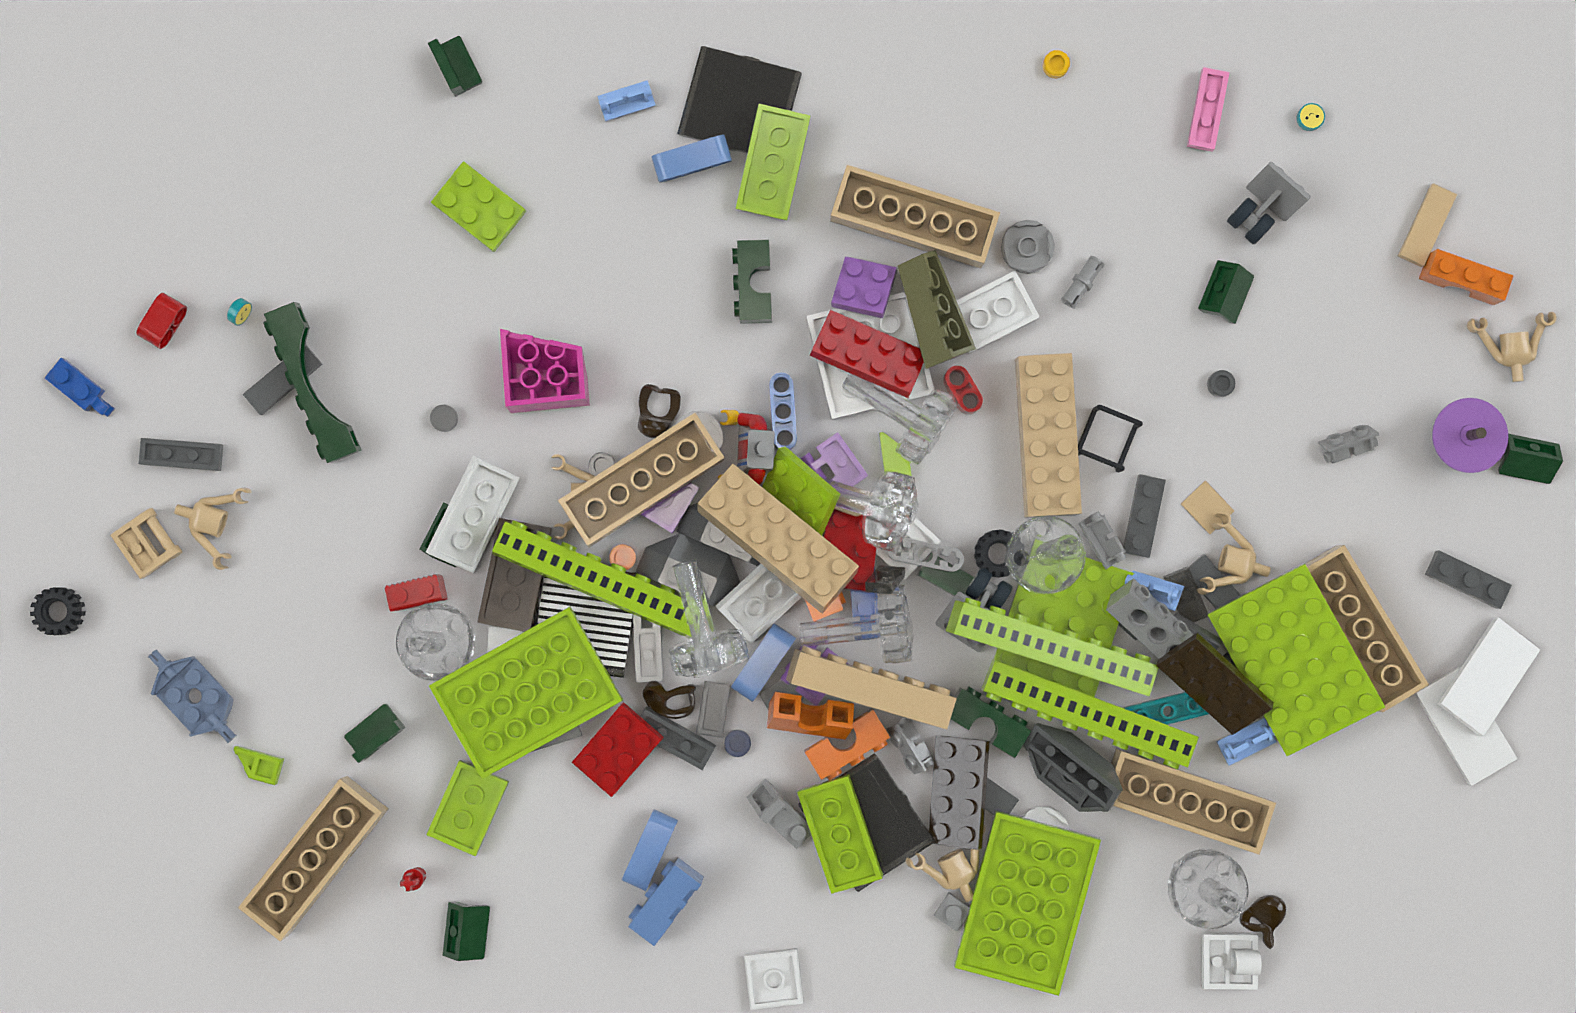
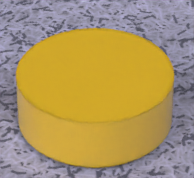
[1042,50,1070,79]

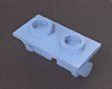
[598,80,656,121]
[1125,571,1184,611]
[1216,718,1277,766]

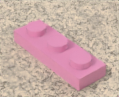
[1187,67,1230,152]

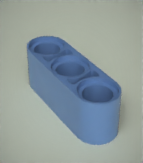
[651,135,732,182]
[769,372,797,450]
[731,623,796,702]
[622,809,678,891]

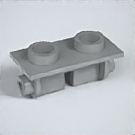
[1318,425,1379,463]
[1078,511,1126,569]
[887,717,934,774]

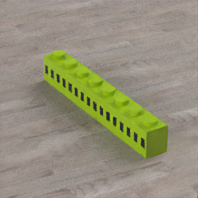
[492,520,704,639]
[946,598,1158,697]
[981,659,1199,769]

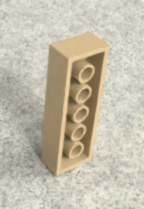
[830,165,1000,268]
[1015,353,1082,518]
[558,413,725,548]
[697,464,859,614]
[1305,545,1429,712]
[786,646,956,729]
[1111,749,1276,855]
[238,776,389,941]

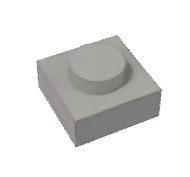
[934,892,970,931]

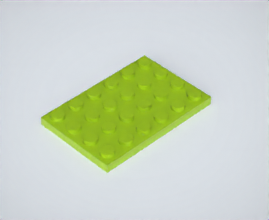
[983,540,1135,699]
[1207,563,1385,756]
[429,606,623,779]
[954,811,1101,996]

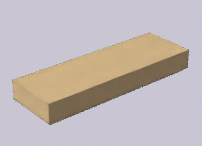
[1397,183,1457,267]

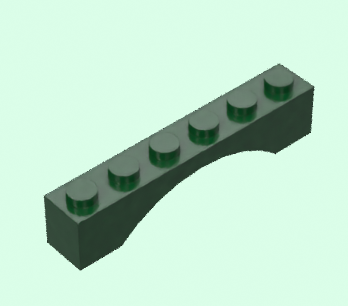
[263,302,362,463]

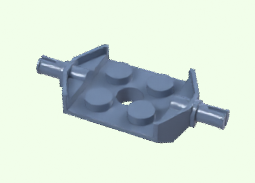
[148,650,237,743]

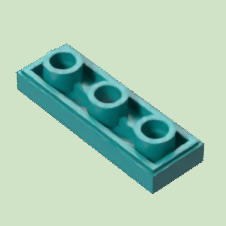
[1124,692,1208,725]

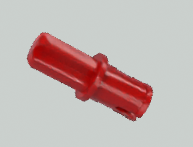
[400,867,426,892]

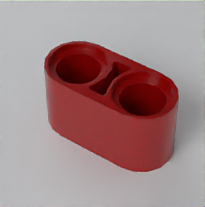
[136,293,187,349]
[943,365,983,414]

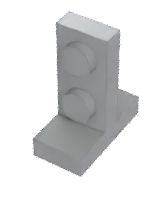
[746,779,811,849]

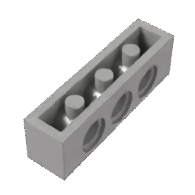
[1106,578,1194,659]

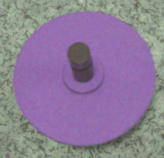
[1432,398,1508,473]

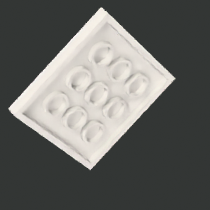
[806,292,935,420]

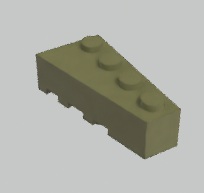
[898,250,976,369]

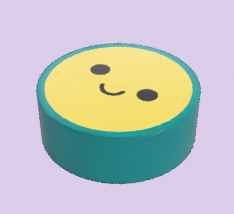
[1296,103,1325,131]
[227,298,252,326]

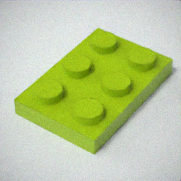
[431,161,527,252]
[762,446,840,536]
[426,760,509,856]

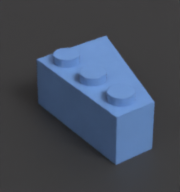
[628,858,704,946]

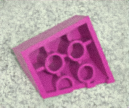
[500,329,590,413]

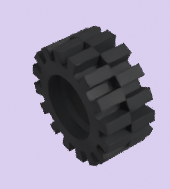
[974,529,1024,578]
[30,587,86,636]

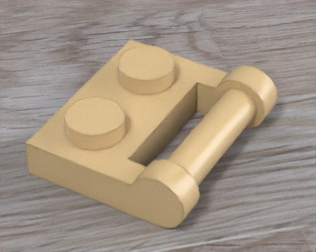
[110,508,182,579]

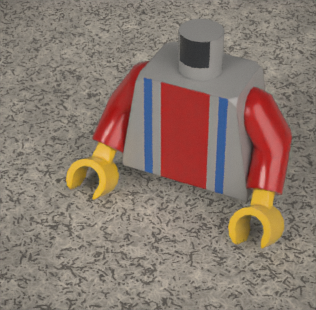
[718,410,775,485]

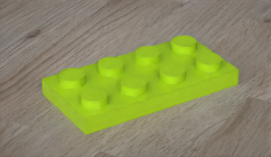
[735,104,811,221]
[797,774,883,894]

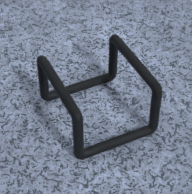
[1078,405,1143,473]

